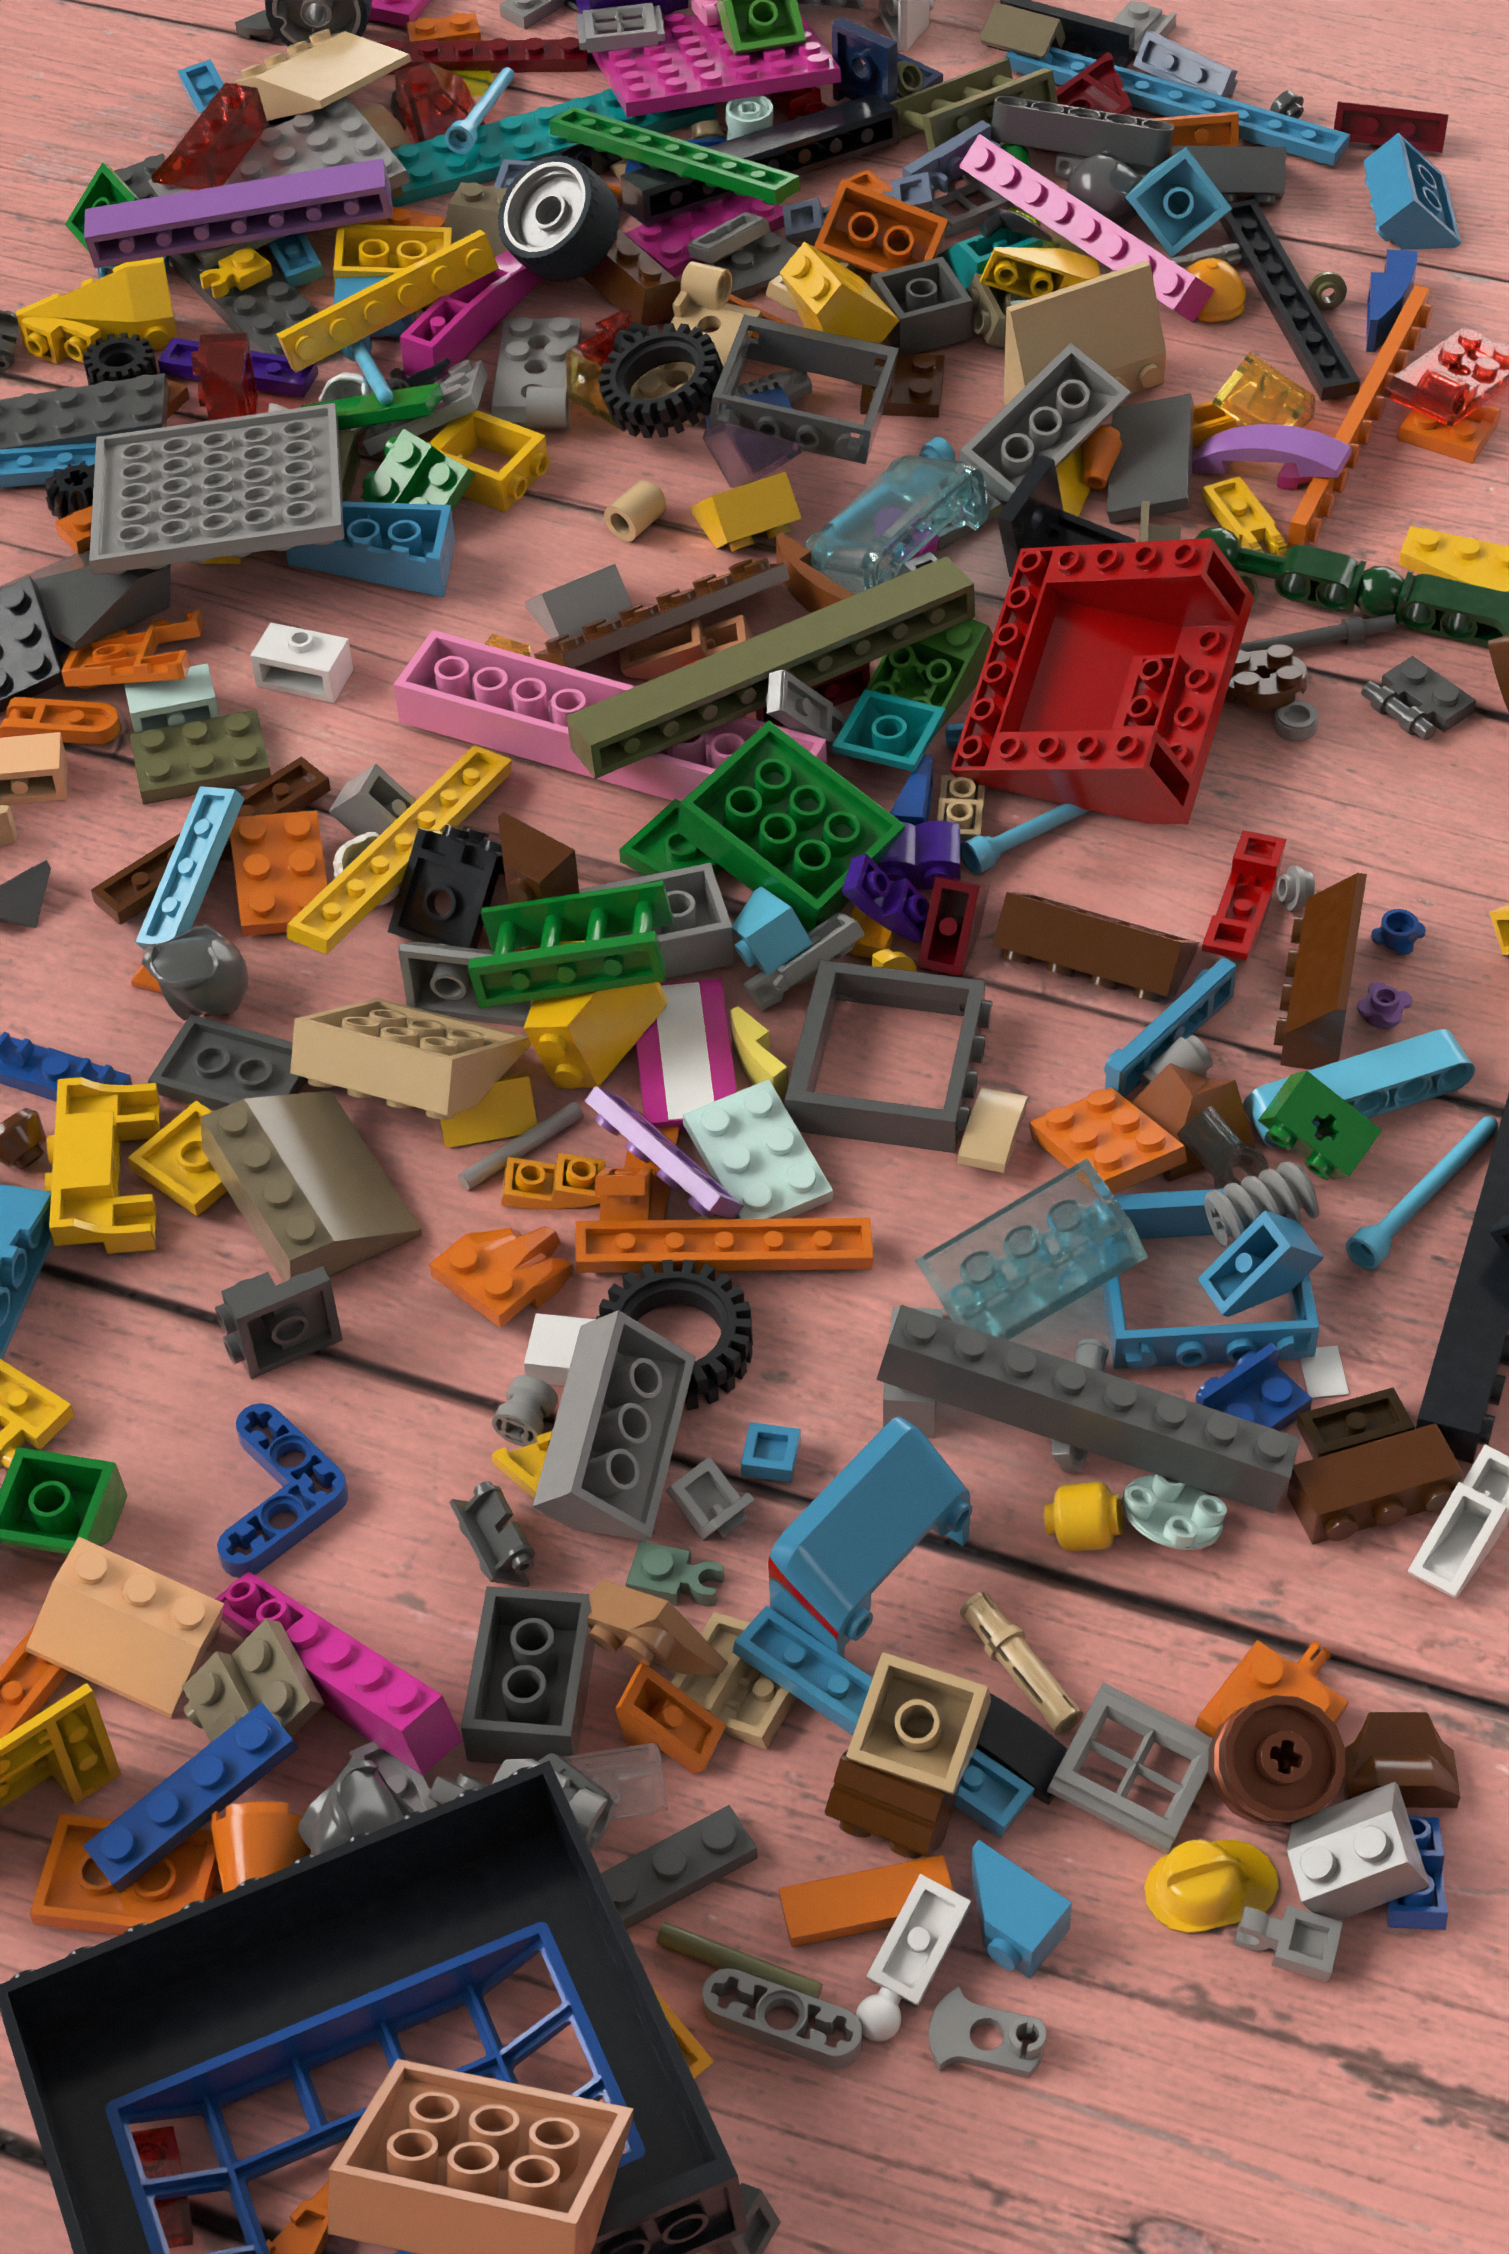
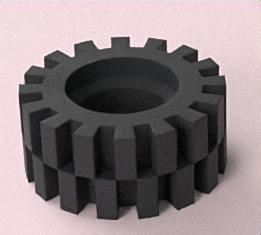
[83,333,158,385]

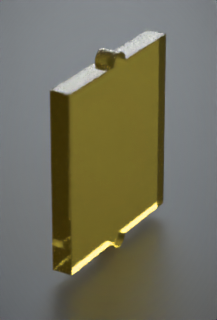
[566,348,618,428]

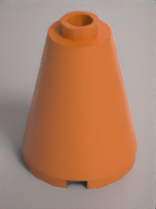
[211,1801,311,1893]

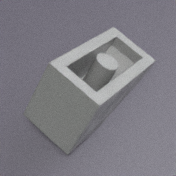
[329,764,416,837]

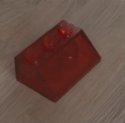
[151,83,268,190]

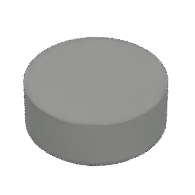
[1274,700,1319,741]

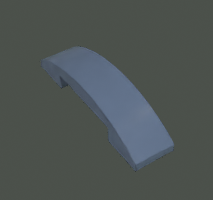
[782,172,934,243]

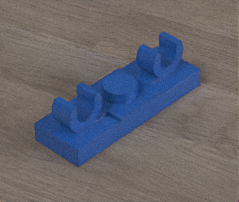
[0,1032,132,1102]

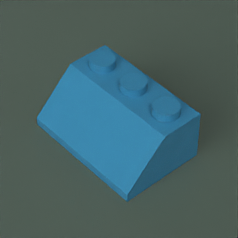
[1363,133,1461,250]

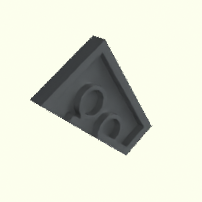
[714,231,799,300]

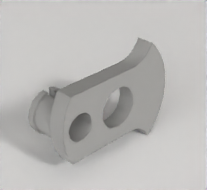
[929,1987,1046,2078]

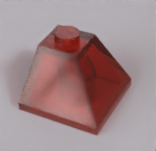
[395,62,485,143]

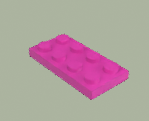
[624,195,784,278]

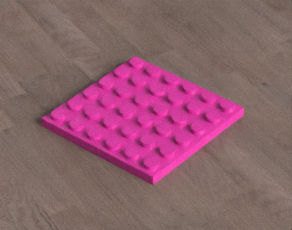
[592,13,841,117]

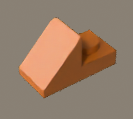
[595,1167,653,1221]
[615,1663,727,1774]

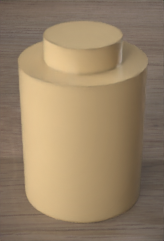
[604,480,666,542]

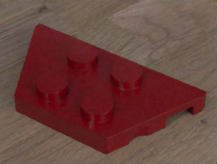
[1039,52,1133,152]

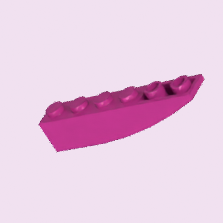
[400,251,543,383]
[215,1571,463,1776]

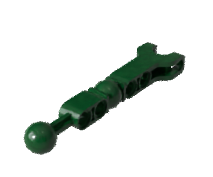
[1195,527,1509,649]

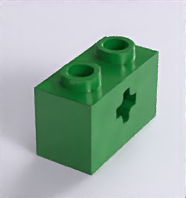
[1258,1071,1382,1180]

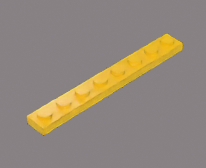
[287,745,512,955]

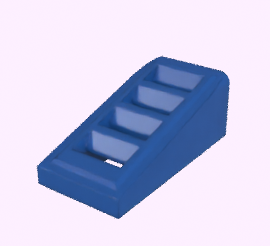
[890,754,933,826]

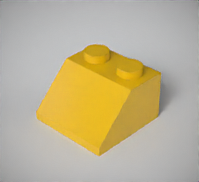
[690,471,802,552]

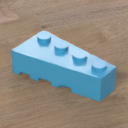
[286,501,456,598]
[0,1184,53,1360]

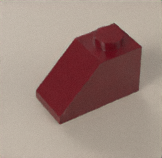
[917,877,989,976]

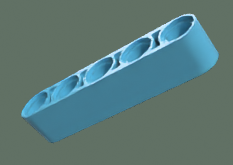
[1243,1029,1475,1148]

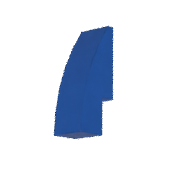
[1366,249,1418,352]

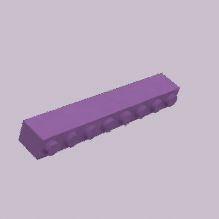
[84,158,393,268]

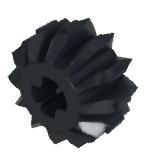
[45,461,95,520]

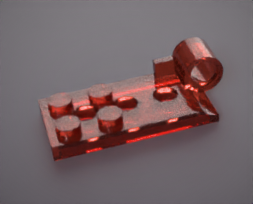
[1382,328,1509,427]

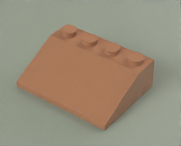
[328,2059,634,2254]

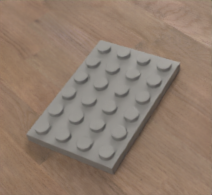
[148,96,409,270]

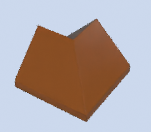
[1131,1063,1255,1182]

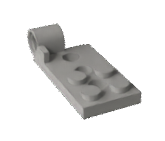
[491,317,582,429]

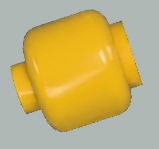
[1044,1482,1123,1552]

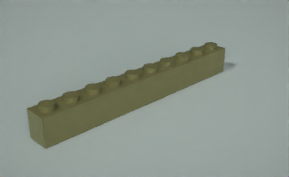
[566,556,975,779]

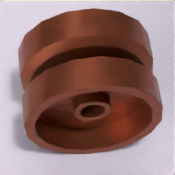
[1208,1695,1346,1826]

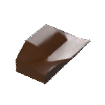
[1343,1712,1460,1808]

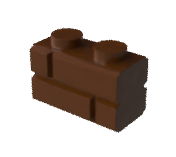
[824,1750,960,1859]

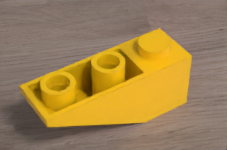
[980,247,1100,299]

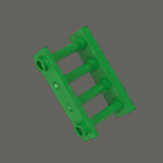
[468,880,674,1008]

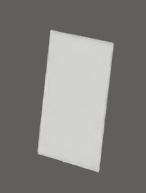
[1300,1345,1349,1398]

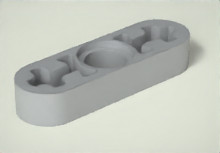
[702,1968,862,2069]

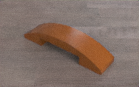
[776,532,855,613]

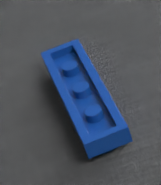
[83,1702,299,1893]

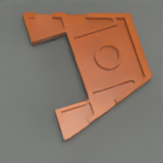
[61,609,205,689]

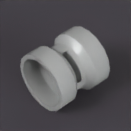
[491,1375,558,1446]

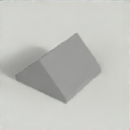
[525,564,632,639]

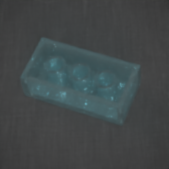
[915,1158,1148,1340]

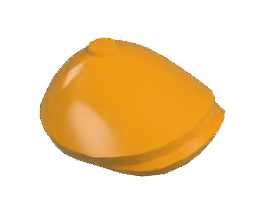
[1185,258,1246,323]

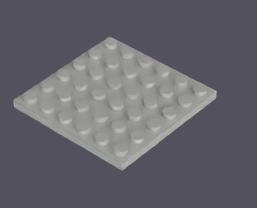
[89,403,344,575]

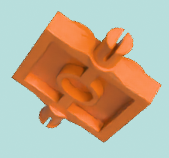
[1195,1640,1349,1770]

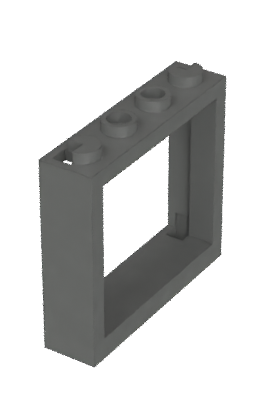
[709,314,899,464]
[785,960,993,1153]

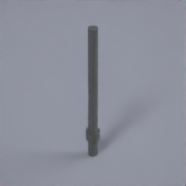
[1239,614,1396,652]

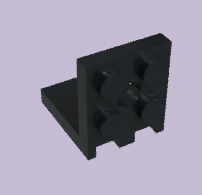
[997,454,1136,577]
[387,824,505,949]

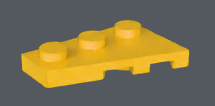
[1399,526,1509,592]

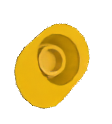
[1144,1839,1279,1934]

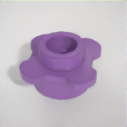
[1357,982,1412,1029]

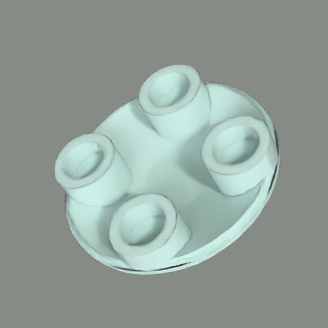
[1122,1474,1227,1550]

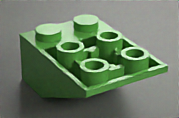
[866,619,993,735]

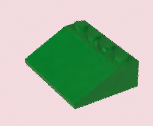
[677,721,906,933]

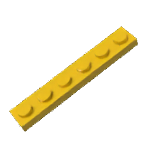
[276,230,499,373]

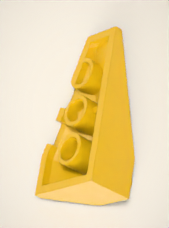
[16,257,178,352]

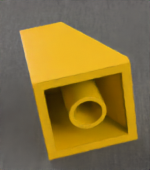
[780,241,900,344]
[524,941,668,1089]

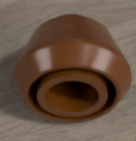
[0,1108,47,1169]

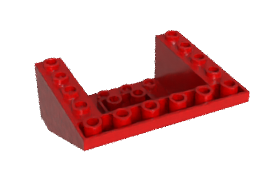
[950,538,1254,824]

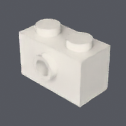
[250,622,353,703]

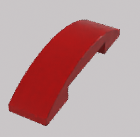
[1202,830,1287,961]

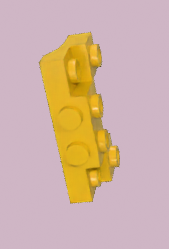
[44,1077,161,1254]

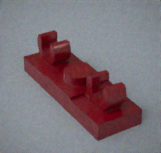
[1334,101,1449,153]

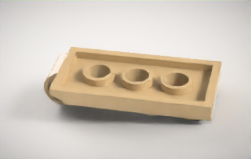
[630,261,762,427]

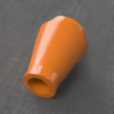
[1083,425,1123,489]

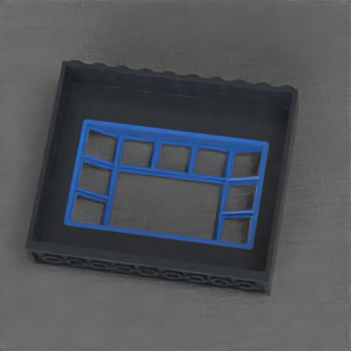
[0,1760,748,2254]

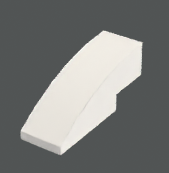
[1408,1444,1509,1599]

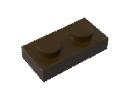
[1297,1387,1415,1459]

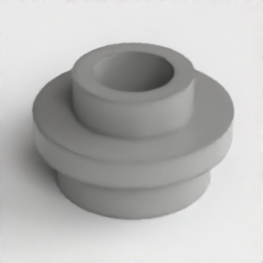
[1277,865,1315,911]

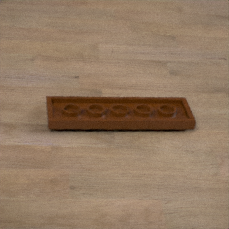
[534,558,790,669]

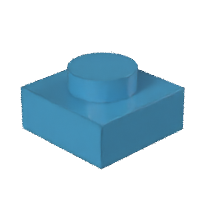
[741,1422,801,1483]

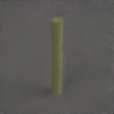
[657,1922,823,1999]

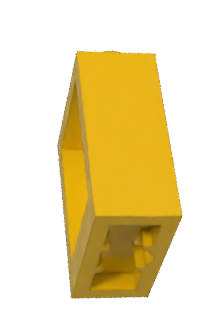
[429,410,550,513]

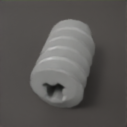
[1204,1162,1319,1247]

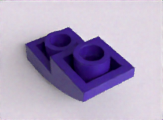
[842,853,930,943]

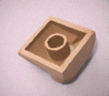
[586,1579,728,1676]

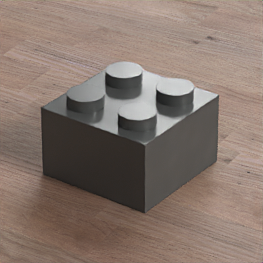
[871,257,972,354]

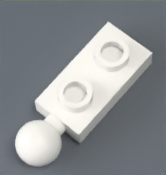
[856,1874,971,2042]

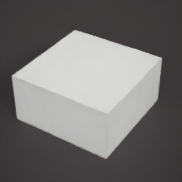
[524,1313,596,1386]

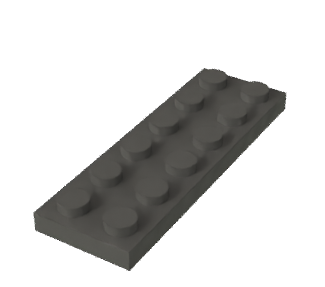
[0,373,169,449]

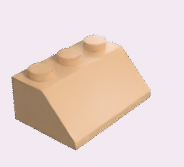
[25,1537,224,1718]

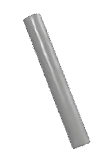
[458,1102,584,1190]

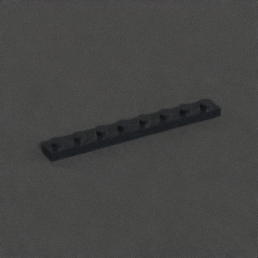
[1219,199,1360,401]

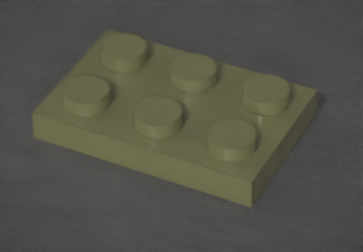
[129,710,271,805]

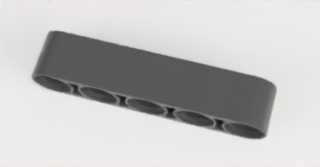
[991,96,1174,167]

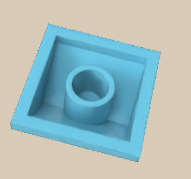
[1125,147,1232,258]

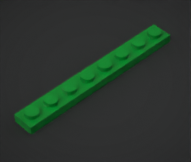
[549,107,800,205]

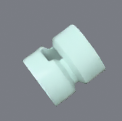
[726,95,773,141]

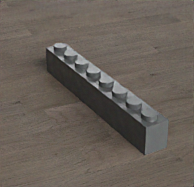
[876,1305,1300,1513]

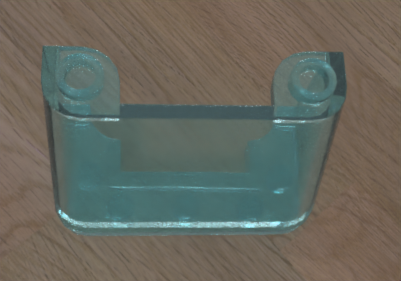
[804,455,989,594]

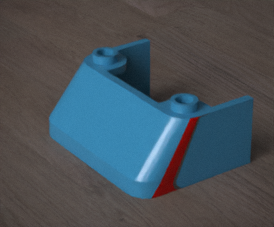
[768,1416,972,1659]

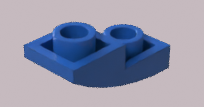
[1386,1816,1448,1930]

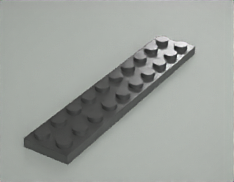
[114,153,319,356]

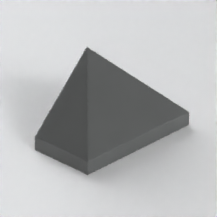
[0,860,51,928]

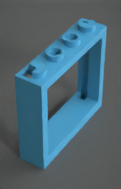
[1093,1189,1319,1370]

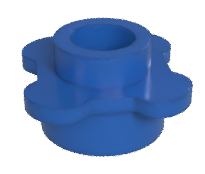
[1371,909,1426,955]

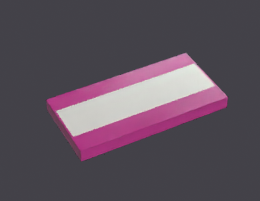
[636,978,737,1131]

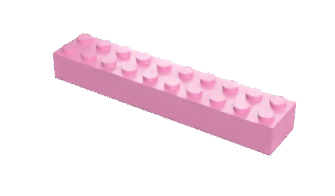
[393,630,827,801]

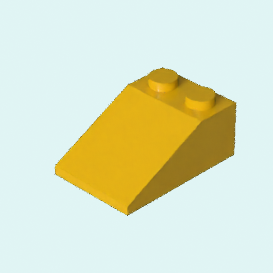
[333,224,452,293]

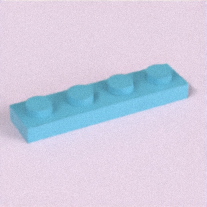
[135,786,245,950]

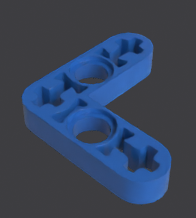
[217,1403,348,1578]

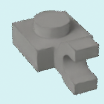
[1234,1905,1343,1983]

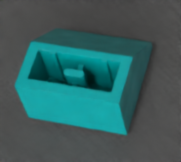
[937,228,1043,290]

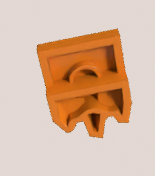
[429,1226,574,1328]

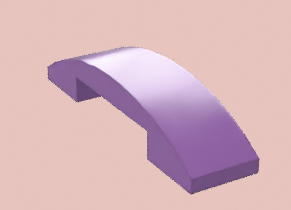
[1192,424,1352,478]

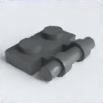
[1361,656,1476,740]

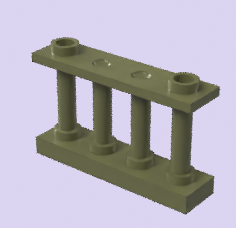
[890,58,1058,152]

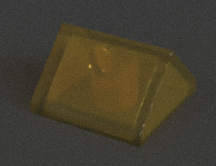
[1212,352,1315,428]

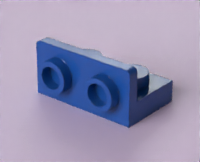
[1195,1343,1312,1431]

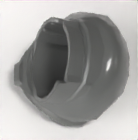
[1066,149,1143,227]
[141,925,248,1020]
[298,1759,414,1855]

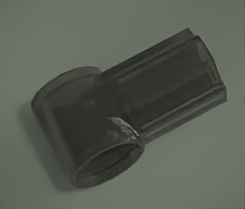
[1177,1106,1269,1189]

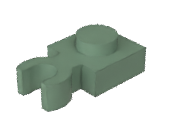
[625,1541,724,1606]

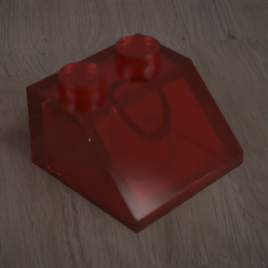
[192,333,259,421]

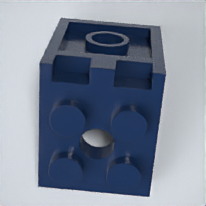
[832,16,943,103]

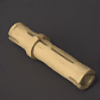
[960,1592,1083,1735]

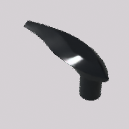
[979,209,1053,243]
[390,358,451,387]

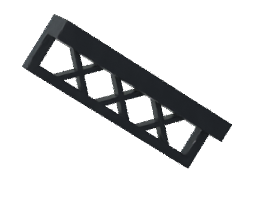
[987,0,1135,68]

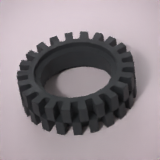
[598,323,724,439]
[596,1260,753,1411]

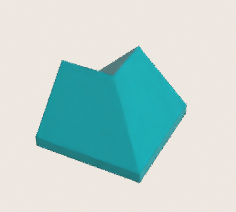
[832,689,946,772]

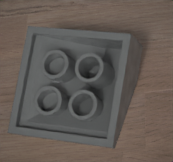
[0,550,171,650]

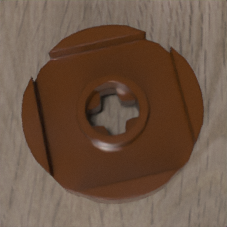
[1225,644,1307,709]

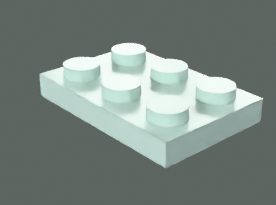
[683,1079,833,1219]

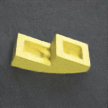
[731,1006,788,1102]

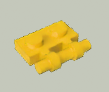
[0,1359,75,1469]

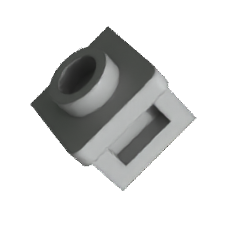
[665,1456,755,1540]

